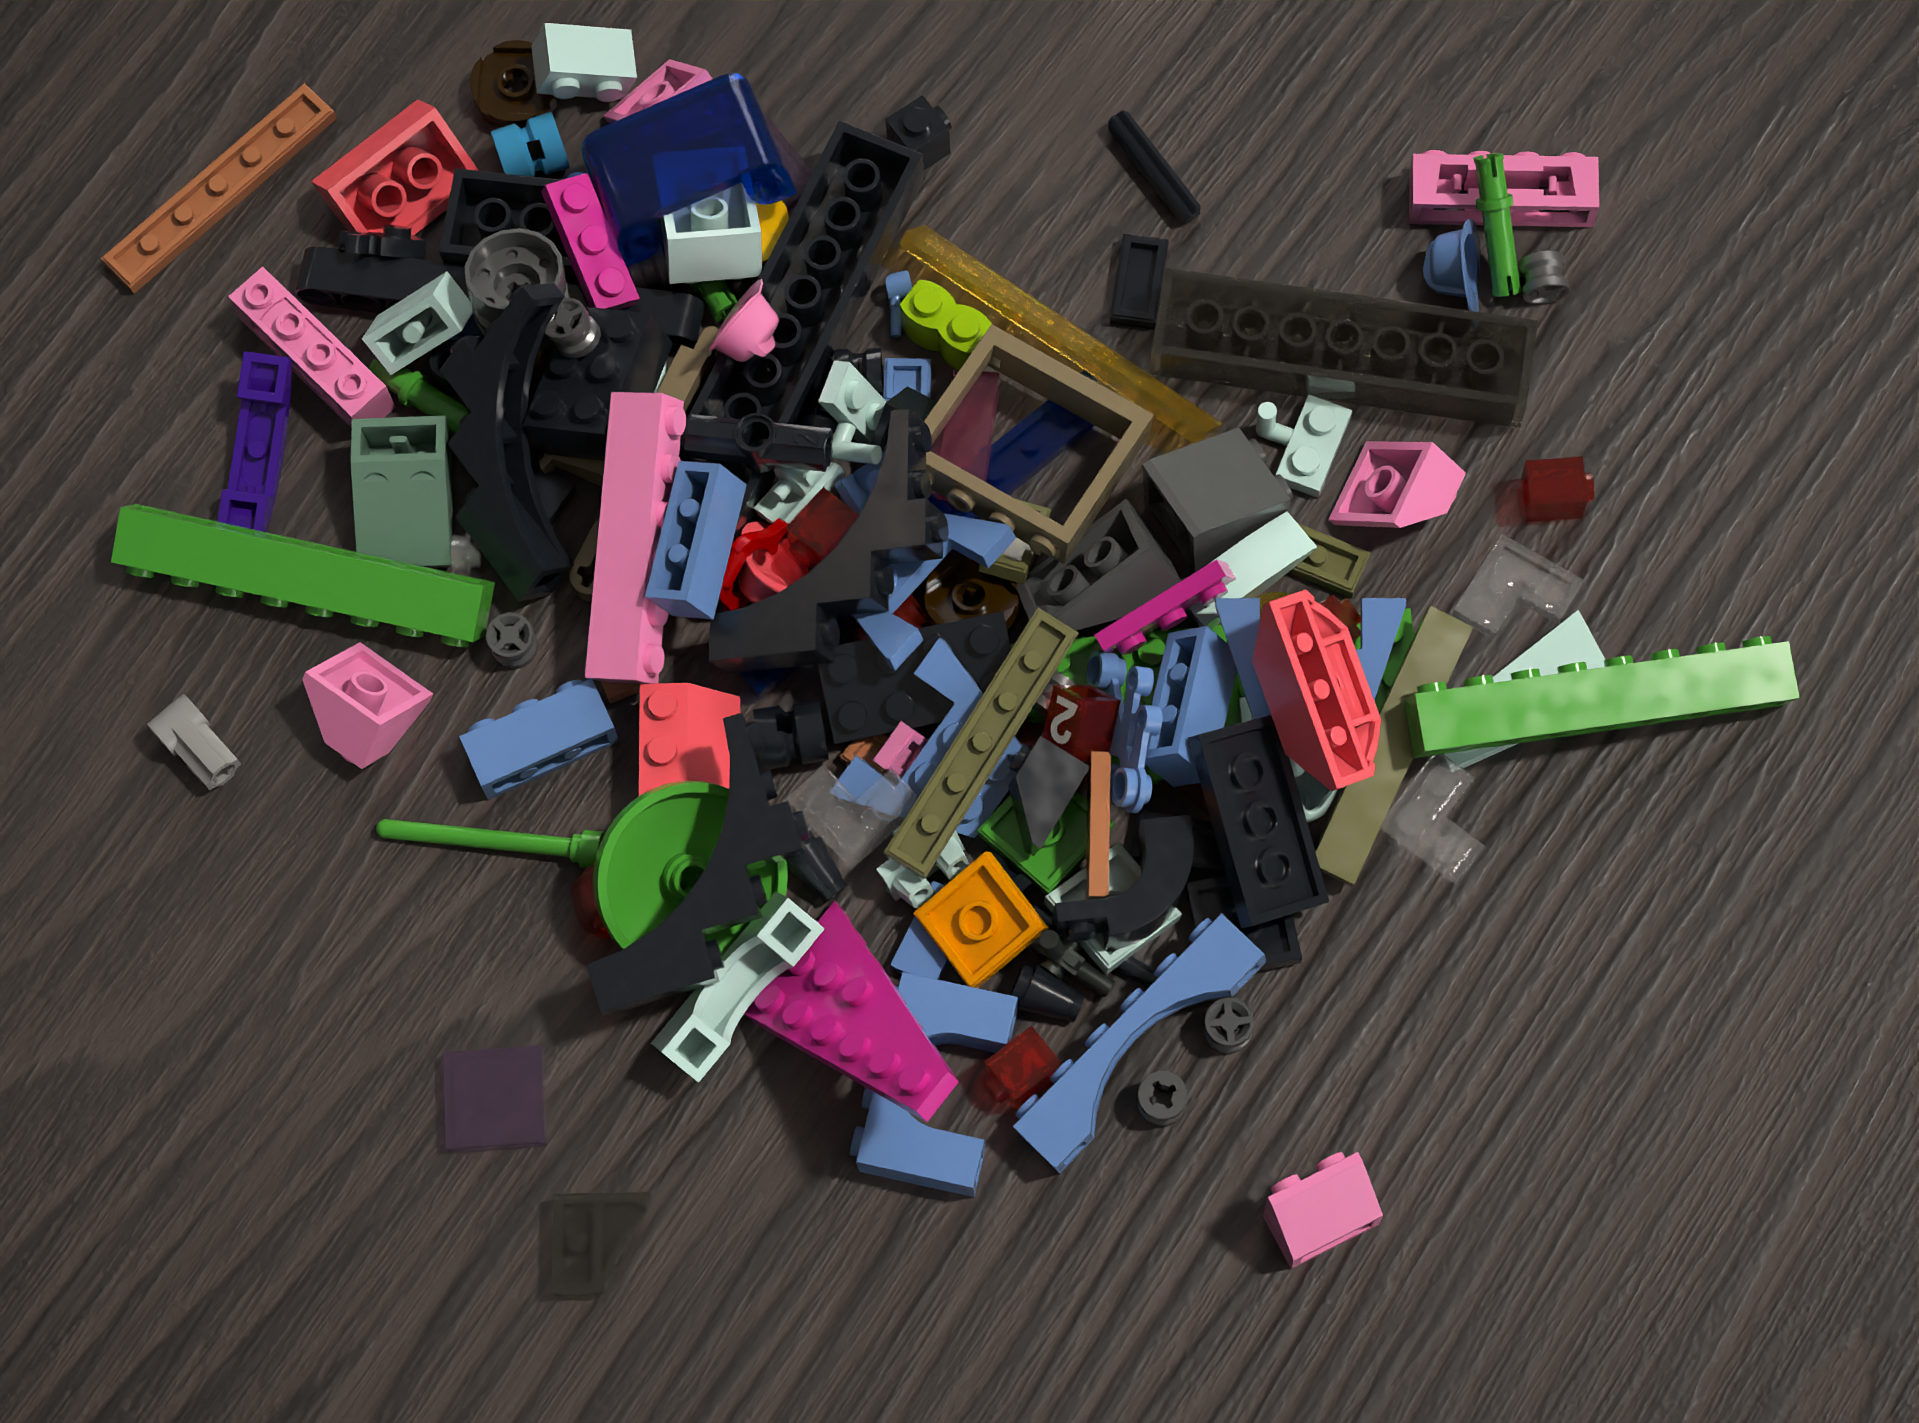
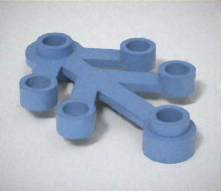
[1086,651,1163,813]

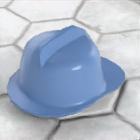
[1423,219,1480,323]

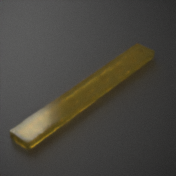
[899,225,1223,443]

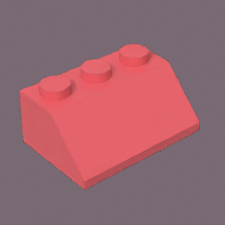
[311,99,479,235]
[639,683,741,796]

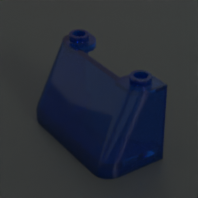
[581,73,797,267]

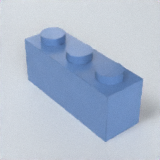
[645,461,746,620]
[1145,626,1237,787]
[459,679,620,800]

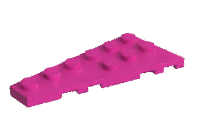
[744,901,959,1122]

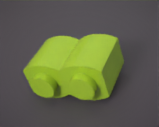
[900,280,992,371]

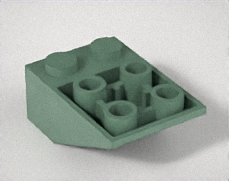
[351,416,454,568]

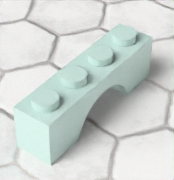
[651,892,825,1083]

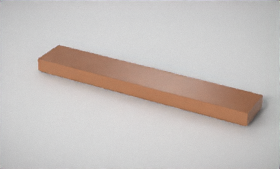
[101,83,337,294]

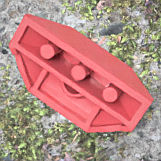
[1252,590,1381,791]

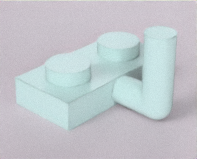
[818,360,886,464]
[1256,394,1352,498]

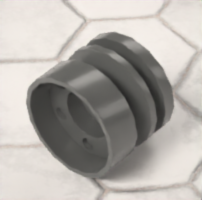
[465,228,570,353]

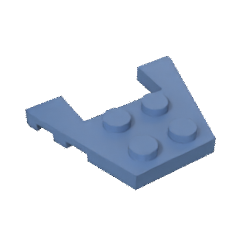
[851,513,1016,671]
[1215,598,1406,719]
[830,637,1022,838]

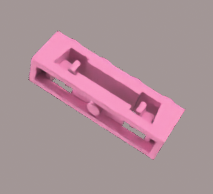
[1409,150,1599,227]
[228,267,396,428]

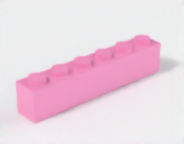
[585,392,686,684]

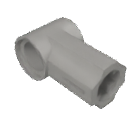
[146,693,241,790]

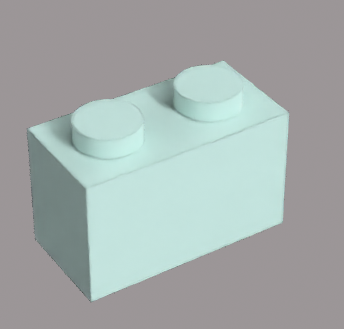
[531,23,637,102]
[362,272,473,375]

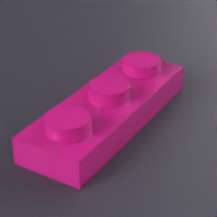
[541,173,640,310]
[1095,559,1236,656]

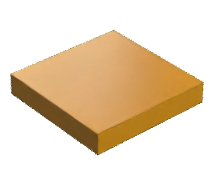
[913,851,1049,988]

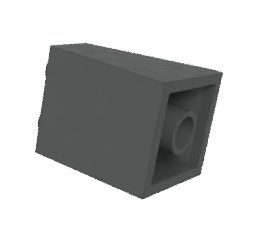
[1142,427,1293,573]

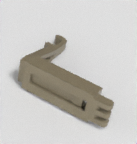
[527,326,721,487]

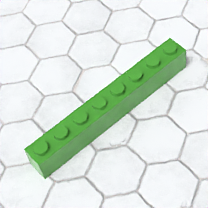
[111,504,495,647]
[1404,636,1800,758]

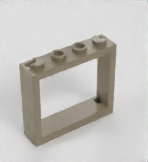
[924,324,1154,564]

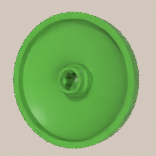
[593,780,788,956]

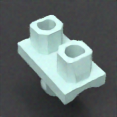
[754,462,845,538]
[876,825,970,908]

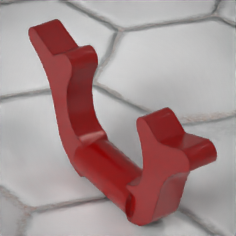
[719,518,790,612]

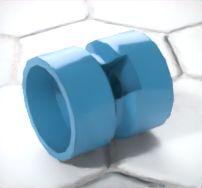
[491,112,570,177]

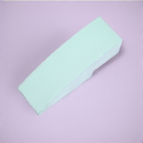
[1186,511,1317,630]

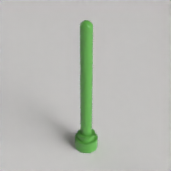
[376,819,605,869]

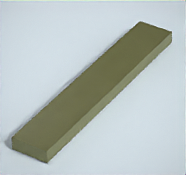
[1315,606,1473,886]
[883,607,1079,879]

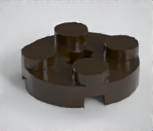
[470,40,560,128]
[924,555,1019,630]

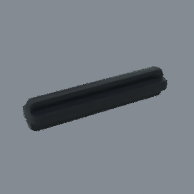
[1108,110,1201,225]

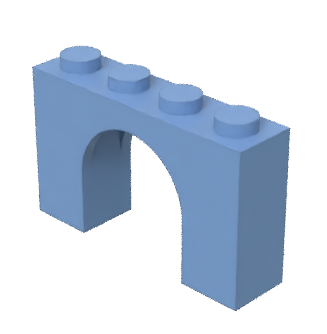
[850,972,1018,1198]

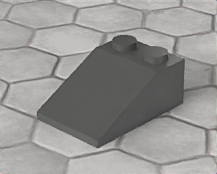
[1016,499,1180,631]

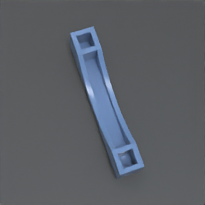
[1013,913,1266,1174]

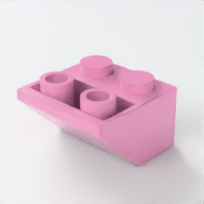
[1263,1152,1383,1269]

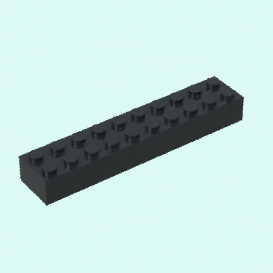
[679,121,925,542]

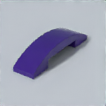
[217,351,292,532]

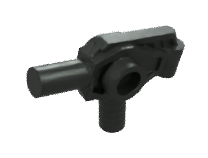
[1028,930,1115,998]

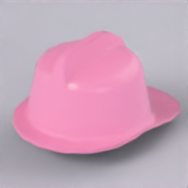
[708,279,779,362]

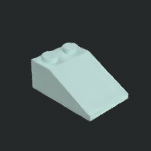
[654,148,762,284]

